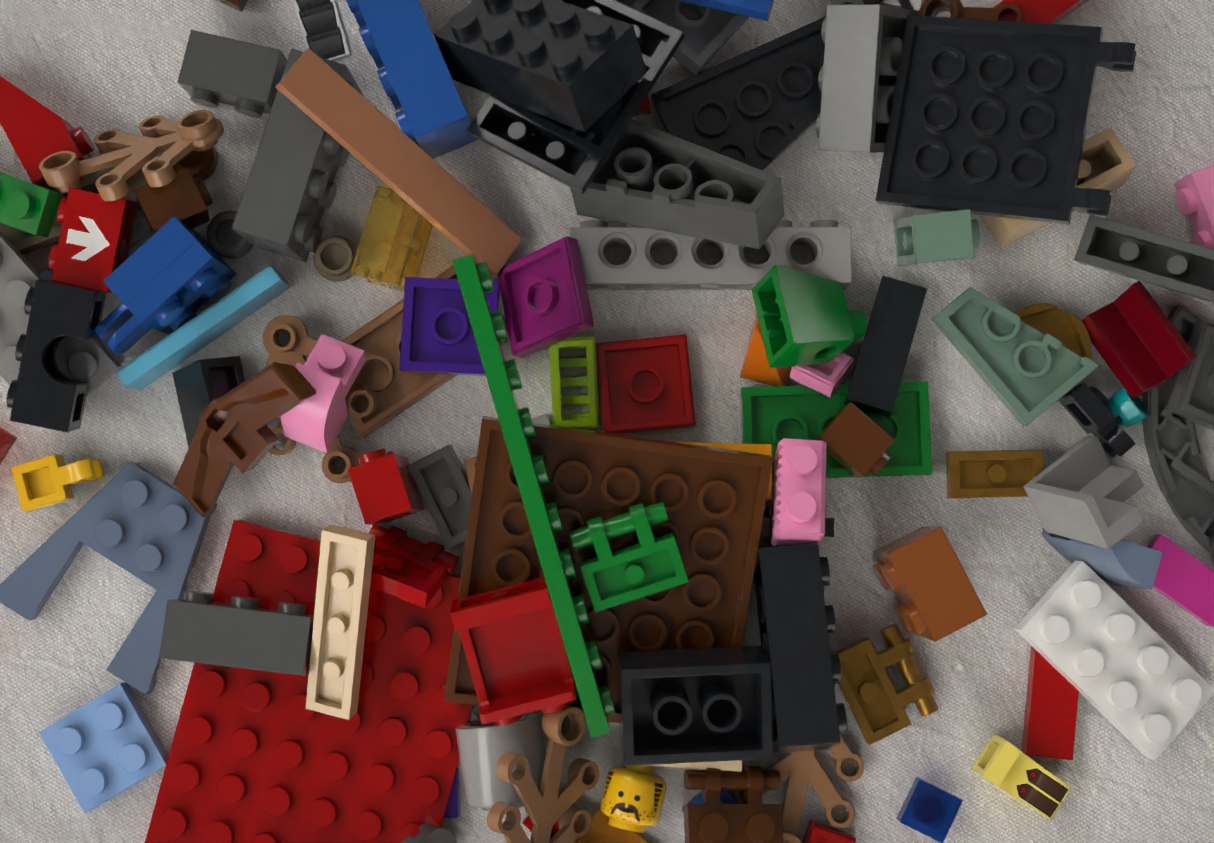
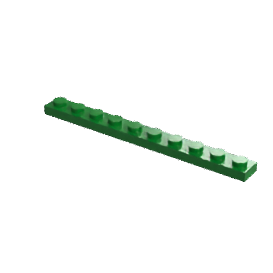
[453,253,616,738]

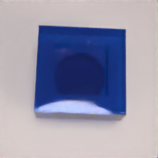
[896,776,963,843]

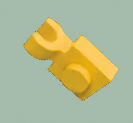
[11,454,105,512]

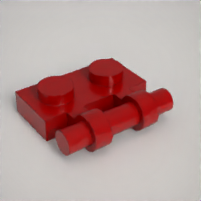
[369,525,460,608]

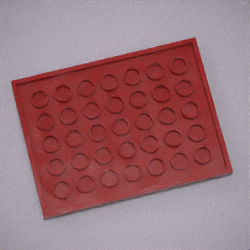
[145,519,474,843]

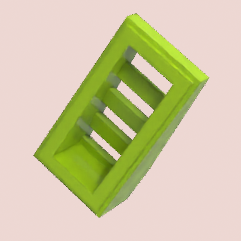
[549,332,600,429]

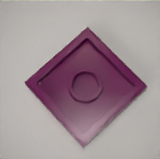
[498,236,594,358]

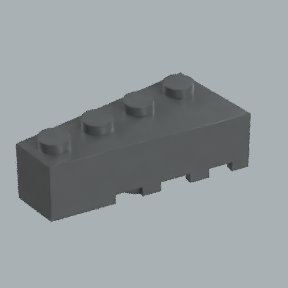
[570,119,784,249]

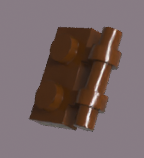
[684,765,783,843]

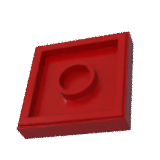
[595,334,696,434]

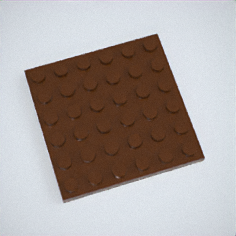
[444,416,773,723]

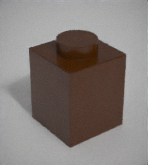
[134,167,213,234]
[815,402,895,478]

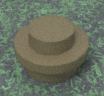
[313,236,360,282]

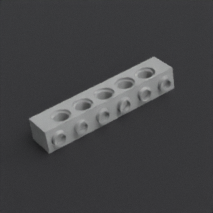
[570,220,852,290]

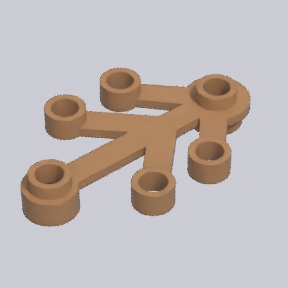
[39,110,224,201]
[263,315,378,483]
[487,705,600,843]
[733,737,864,843]

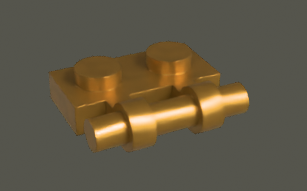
[833,623,939,745]

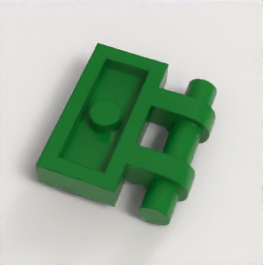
[569,501,689,613]

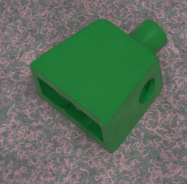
[752,265,867,368]

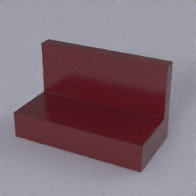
[1082,281,1197,399]

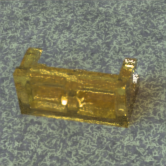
[351,185,433,292]

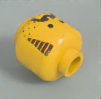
[601,765,667,833]

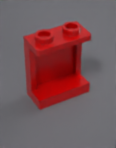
[450,577,577,726]

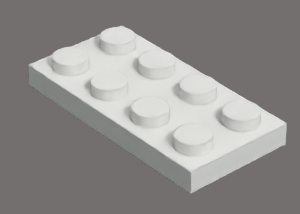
[1014,560,1214,761]

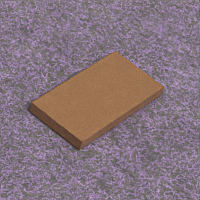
[341,265,509,438]

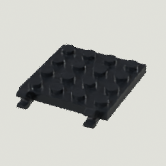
[876,15,1137,225]

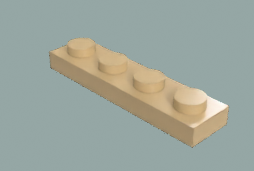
[305,525,375,720]

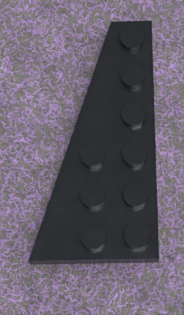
[651,0,914,171]

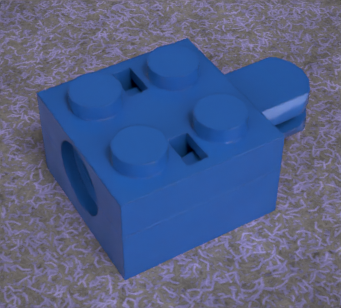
[95,216,237,355]

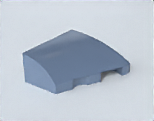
[1042,529,1163,590]

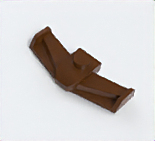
[173,362,316,517]

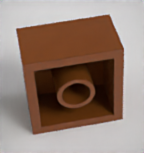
[872,527,988,642]

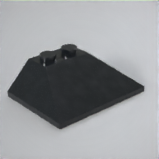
[466,0,685,194]

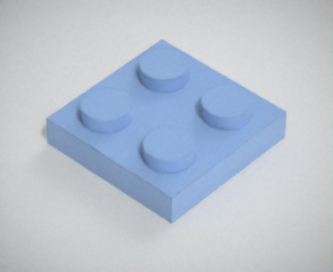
[39,682,168,814]

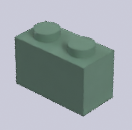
[893,209,980,266]

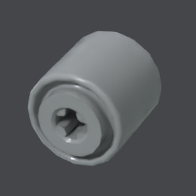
[455,712,546,811]

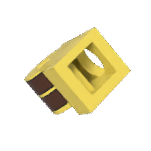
[972,734,1072,820]

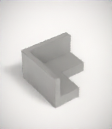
[1023,435,1144,549]

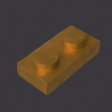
[946,449,1044,499]

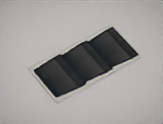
[293,0,350,60]

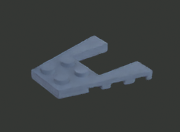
[0,462,211,695]

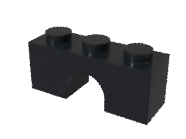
[6,280,107,433]

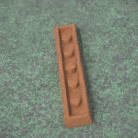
[275,48,523,276]

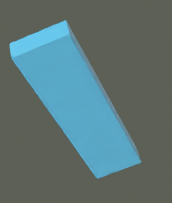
[117,266,291,391]

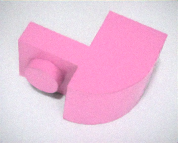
[281,334,366,454]

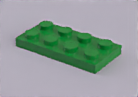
[740,381,932,479]

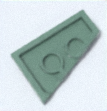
[931,287,1099,427]

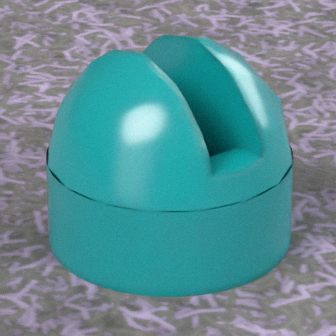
[1108,387,1149,427]

